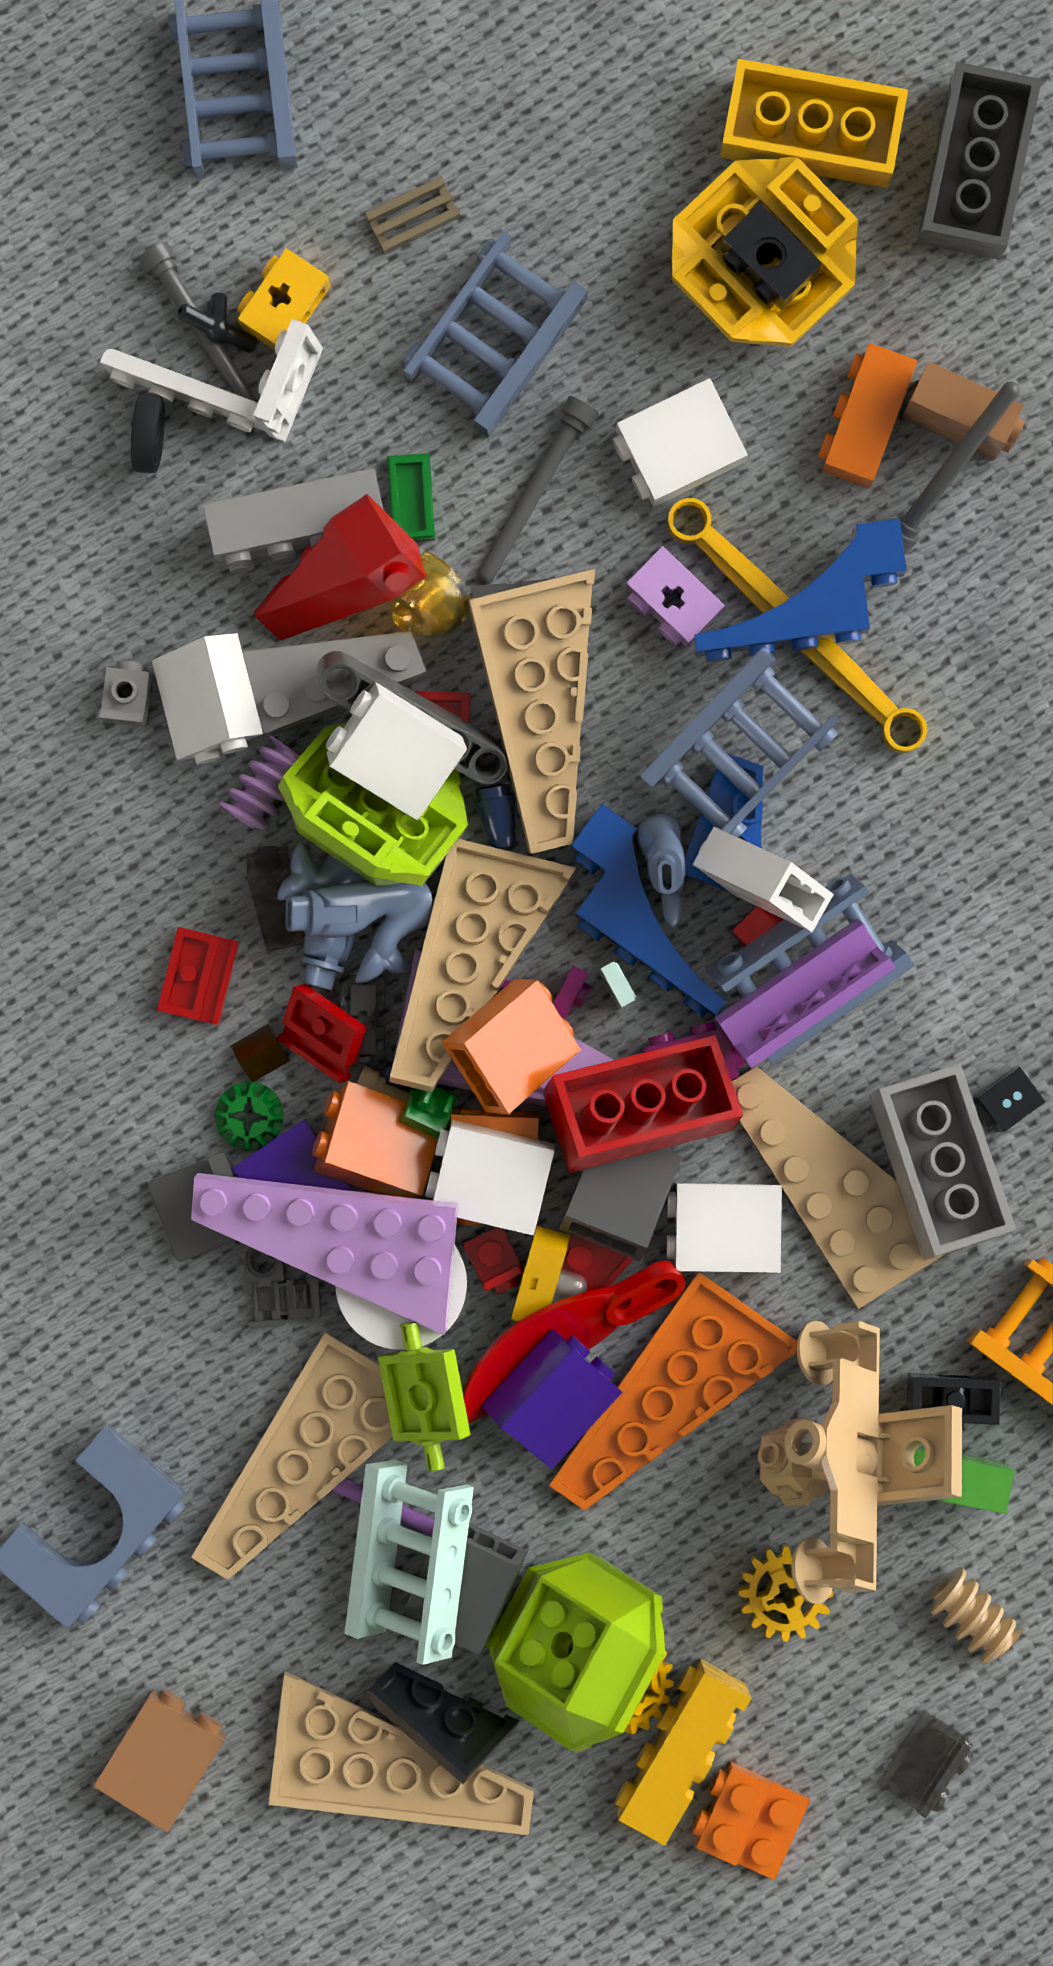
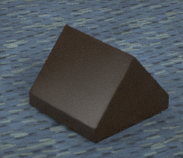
[231,1024,289,1082]

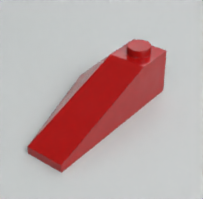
[254,494,426,640]

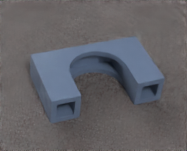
[0,1424,187,1629]

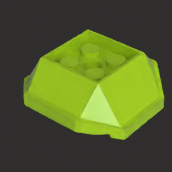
[278,723,468,886]
[487,1552,665,1752]

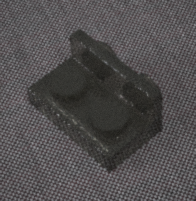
[877,1709,973,1818]

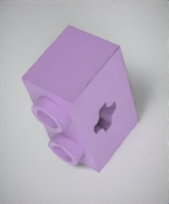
[626,546,725,648]

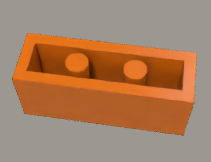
[818,343,918,488]

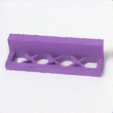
[715,919,896,1068]

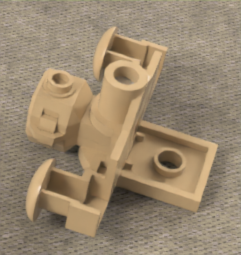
[758,1321,962,1604]

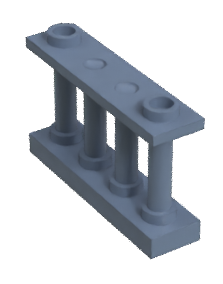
[168,0,298,179]
[402,231,588,438]
[640,648,839,837]
[708,873,914,1065]

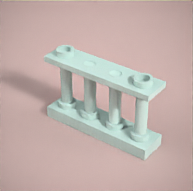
[344,1459,474,1665]

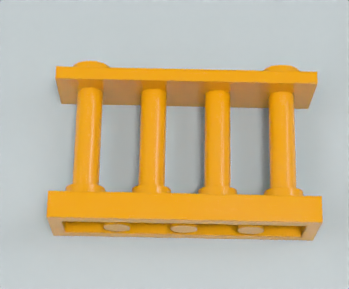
[966,1257,1053,1406]

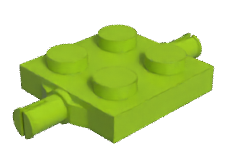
[378,1321,470,1472]

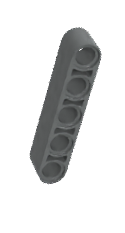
[317,651,507,784]

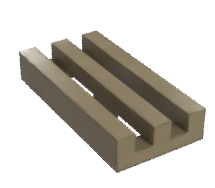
[365,176,461,255]

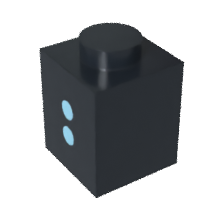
[973,1067,1046,1133]

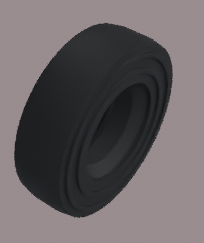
[131,394,165,474]

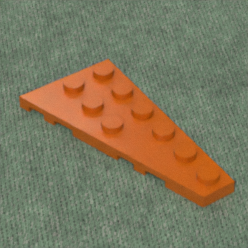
[549,1271,797,1511]

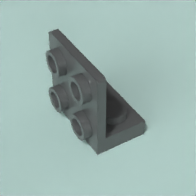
[148,1151,238,1262]

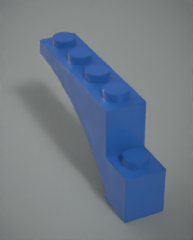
[694,518,907,662]
[571,804,726,1017]

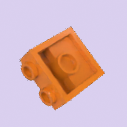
[691,1761,811,1880]

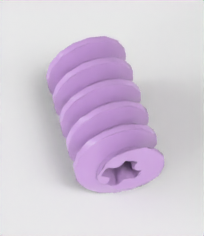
[219,735,300,831]

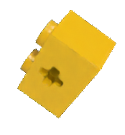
[237,248,331,351]

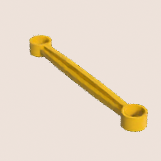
[667,498,927,754]

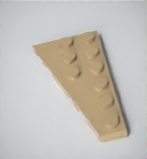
[467,569,595,854]
[389,839,577,1092]
[732,1066,945,1309]
[191,1332,393,1580]
[269,1671,534,1835]

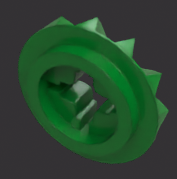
[214,1081,284,1151]

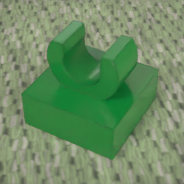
[399,1087,457,1139]

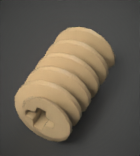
[929,1567,1023,1665]

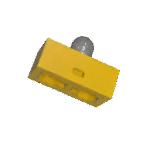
[511,1226,587,1322]

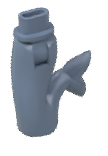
[637,814,685,928]
[277,843,366,991]
[286,880,432,983]

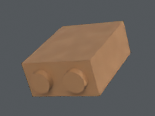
[901,361,1025,460]
[93,1689,227,1833]

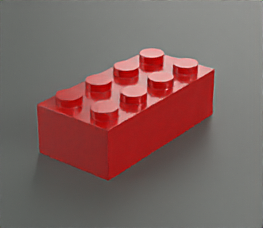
[543,1035,743,1173]

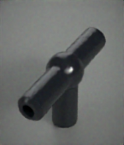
[177,293,257,353]

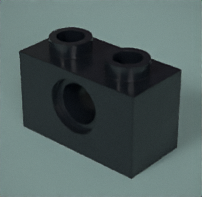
[720,202,822,311]
[906,1373,1001,1425]

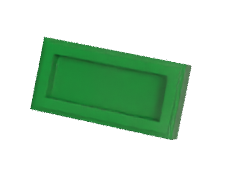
[387,453,435,542]

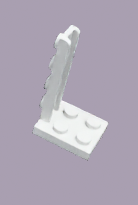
[100,319,323,442]

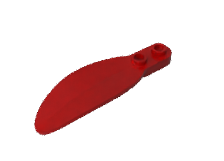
[463,1261,685,1423]

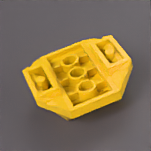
[672,157,858,347]

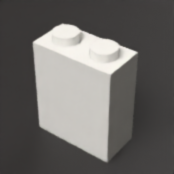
[612,378,748,507]
[152,633,263,765]
[326,682,467,821]
[693,827,834,932]
[425,1120,554,1236]
[666,1183,782,1273]

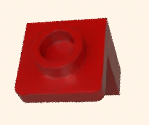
[462,1227,524,1295]

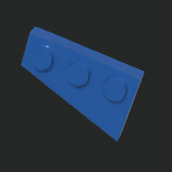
[685,753,764,893]

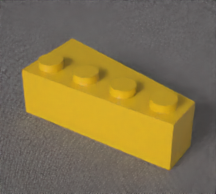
[614,1659,752,1846]

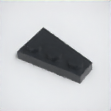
[364,1662,520,1784]

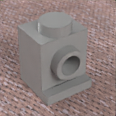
[99,661,153,727]

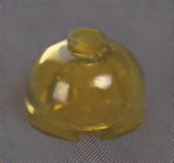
[388,551,472,638]

